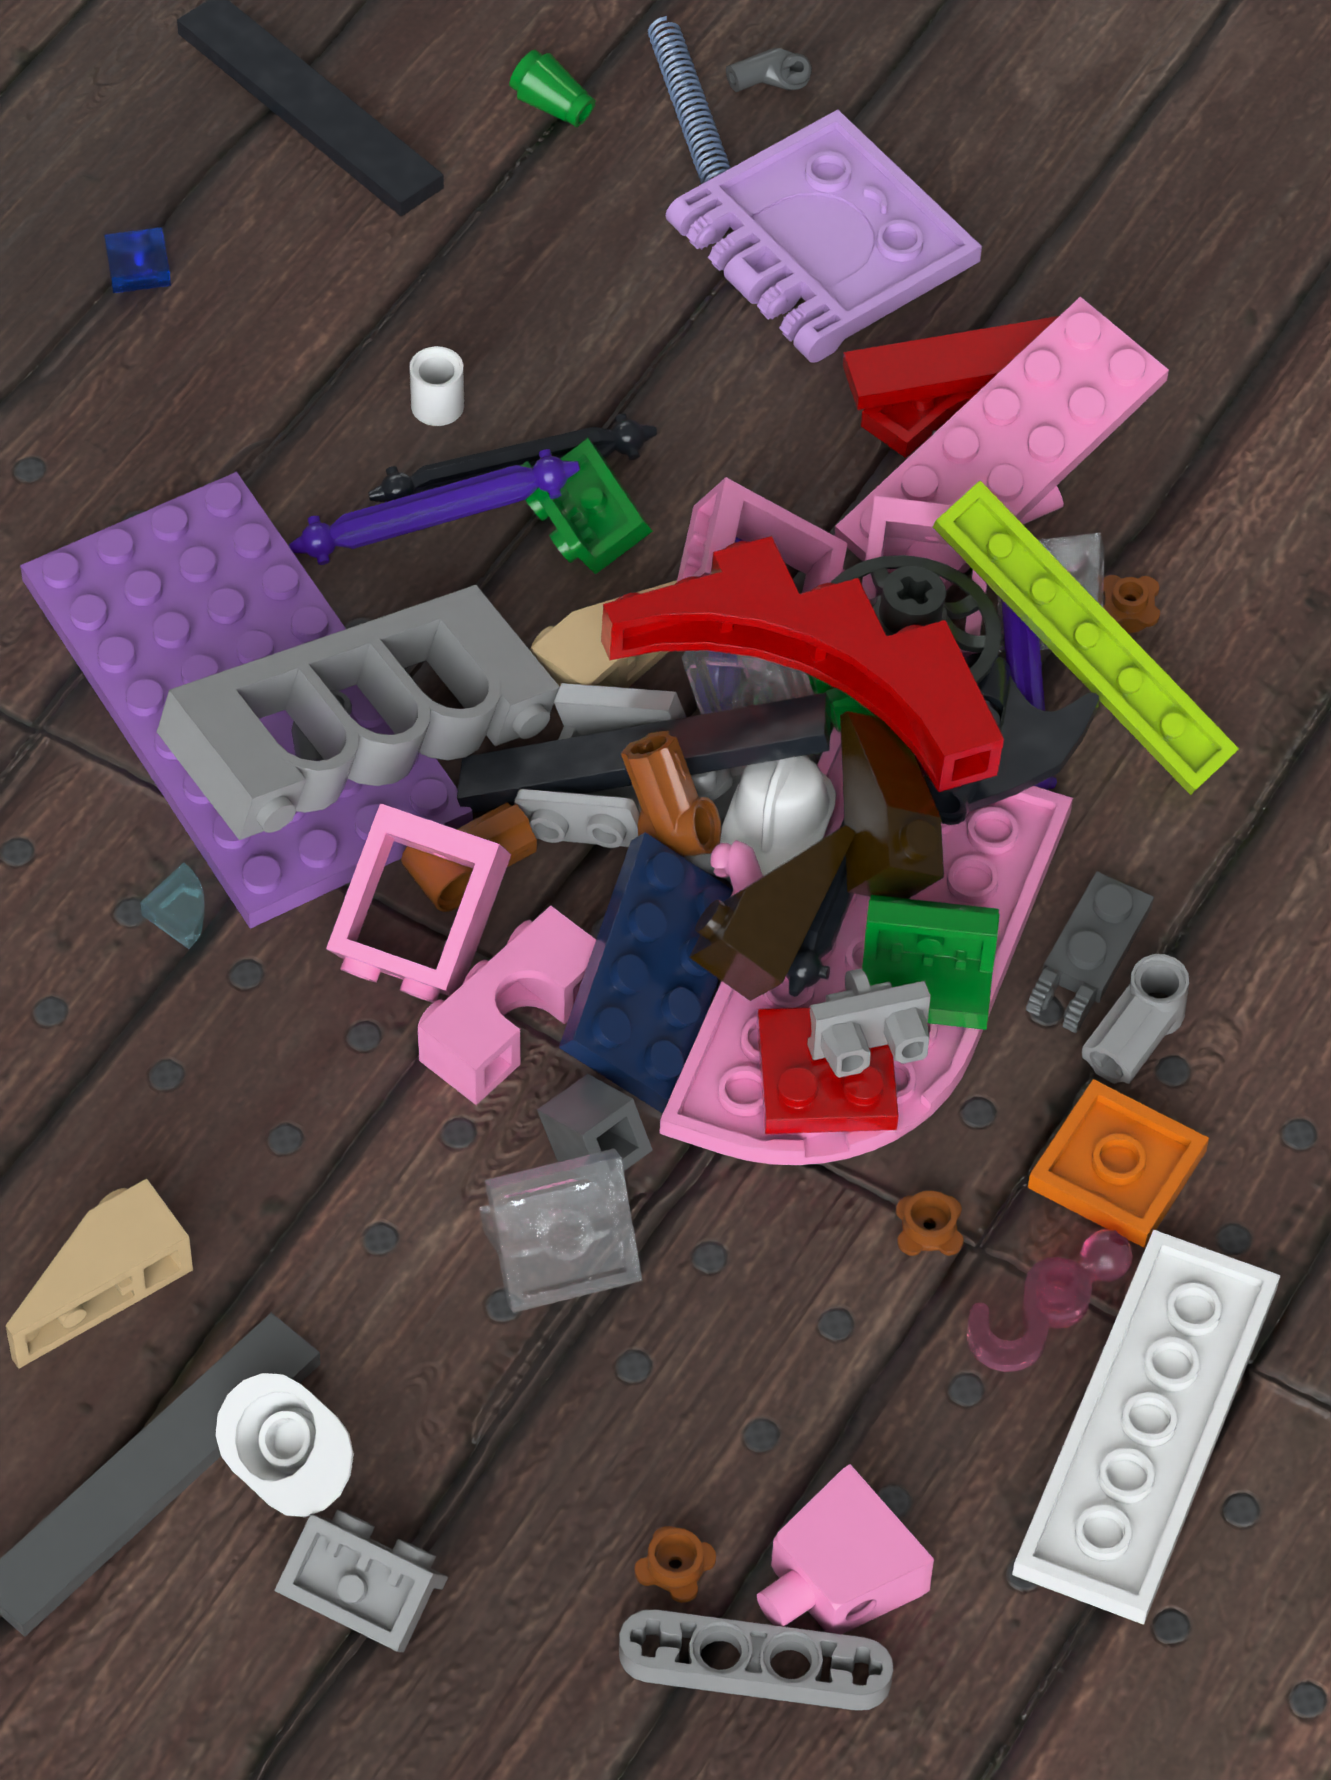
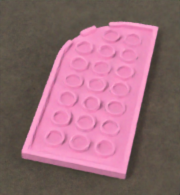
[660,727,1073,1165]

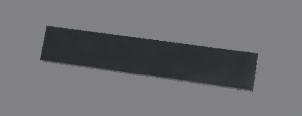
[177,0,444,217]
[457,693,831,813]

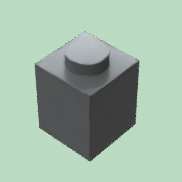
[537,1074,653,1187]

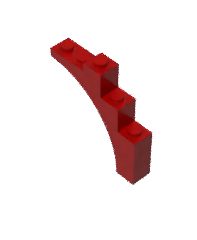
[601,536,1004,792]

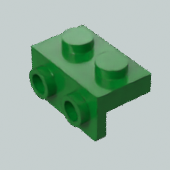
[521,438,653,575]

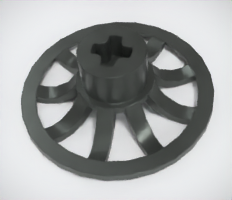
[831,555,1001,685]

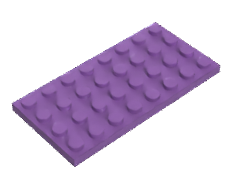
[20,472,473,929]

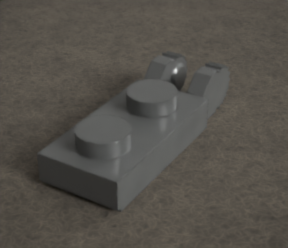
[1026,871,1154,1033]

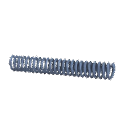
[648,16,731,184]

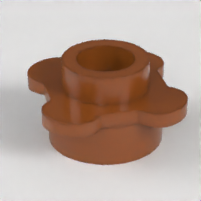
[1099,575,1160,633]
[896,1191,964,1256]
[634,1526,716,1603]

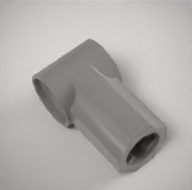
[1082,954,1189,1084]

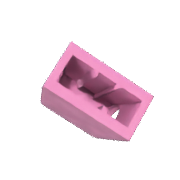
[757,1464,934,1634]

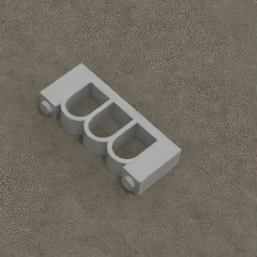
[157,585,560,840]

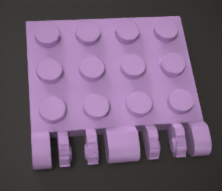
[666,109,982,363]

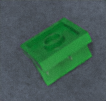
[862,895,1000,1030]

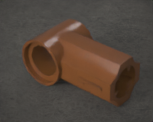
[621,731,722,857]
[401,802,537,912]

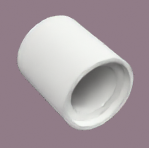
[410,346,464,426]

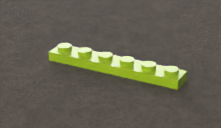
[932,481,1239,795]

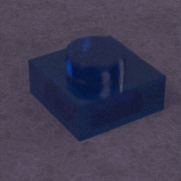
[104,227,171,293]

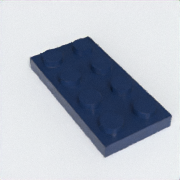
[559,832,733,1113]

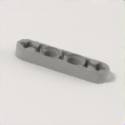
[619,1610,893,1710]

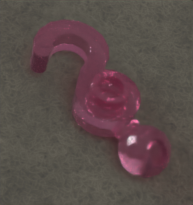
[966,1229,1133,1372]

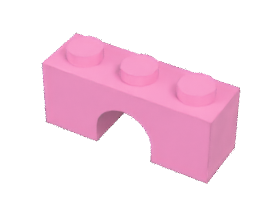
[418,906,596,1105]

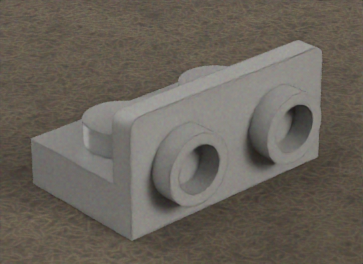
[274,1509,448,1652]

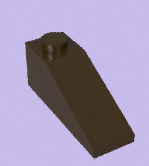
[840,711,944,899]
[689,825,856,1001]

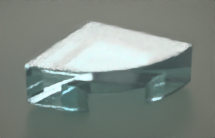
[140,863,205,949]

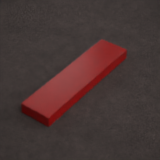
[843,316,1059,410]

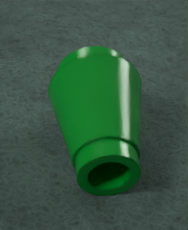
[509,50,596,127]

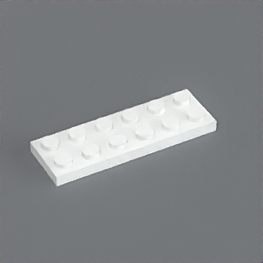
[1012,1230,1280,1625]

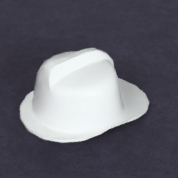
[720,755,836,876]
[216,1373,354,1517]

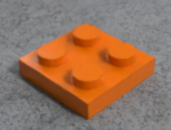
[1028,1079,1209,1248]

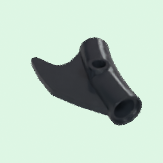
[924,653,1099,825]

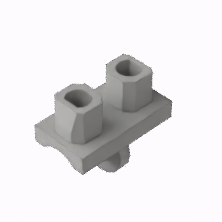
[807,969,930,1078]

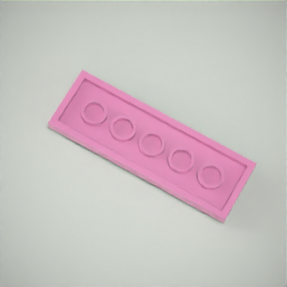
[834,297,1169,590]

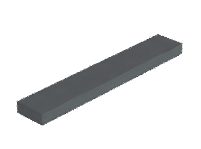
[0,1312,321,1637]

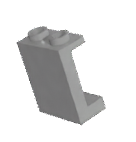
[515,683,686,848]

